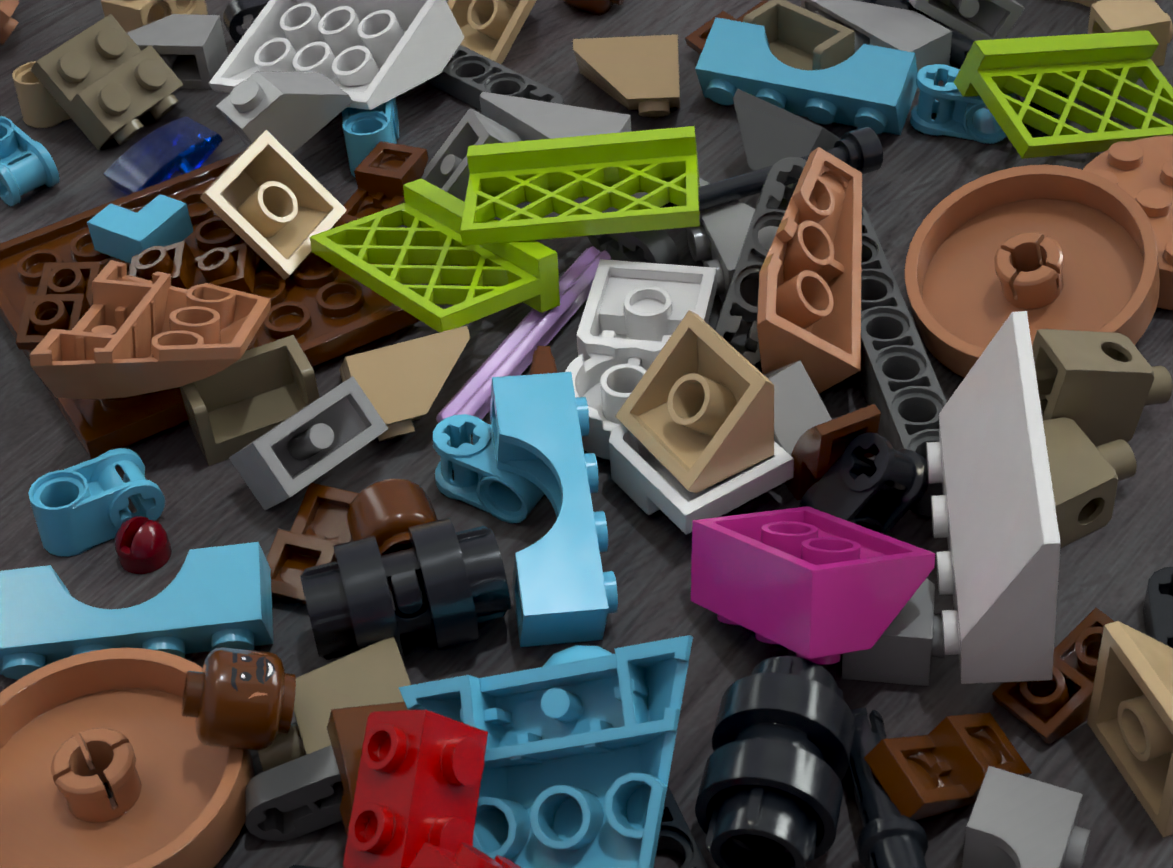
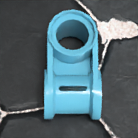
[910,64,1017,143]
[342,97,400,177]
[0,116,60,206]
[433,414,544,523]
[28,448,165,557]

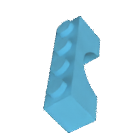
[695,17,918,135]
[490,372,618,647]
[0,542,274,680]

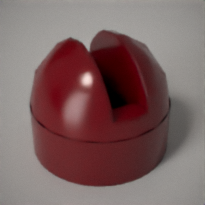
[115,516,172,574]

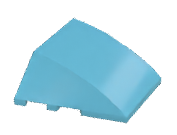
[398,635,693,868]

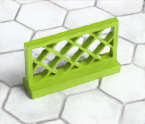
[953,30,1173,159]
[460,126,700,246]
[310,178,560,333]

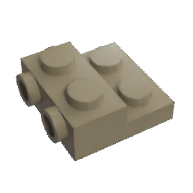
[31,14,184,150]

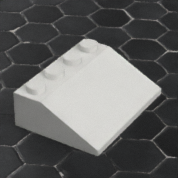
[208,0,465,110]
[926,311,1060,684]

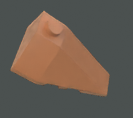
[757,147,862,394]

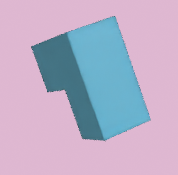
[87,194,194,264]

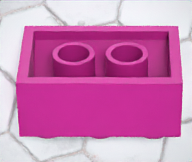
[691,506,935,665]

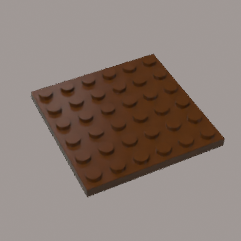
[0,152,420,459]

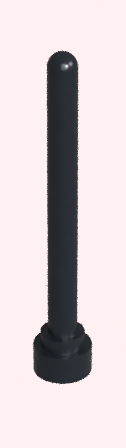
[660,127,883,211]

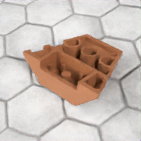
[30,260,271,399]

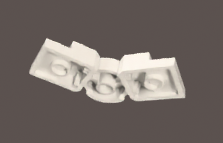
[565,259,794,535]

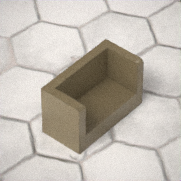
[743,0,855,70]
[179,335,320,466]

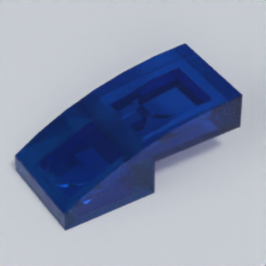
[103,116,223,195]

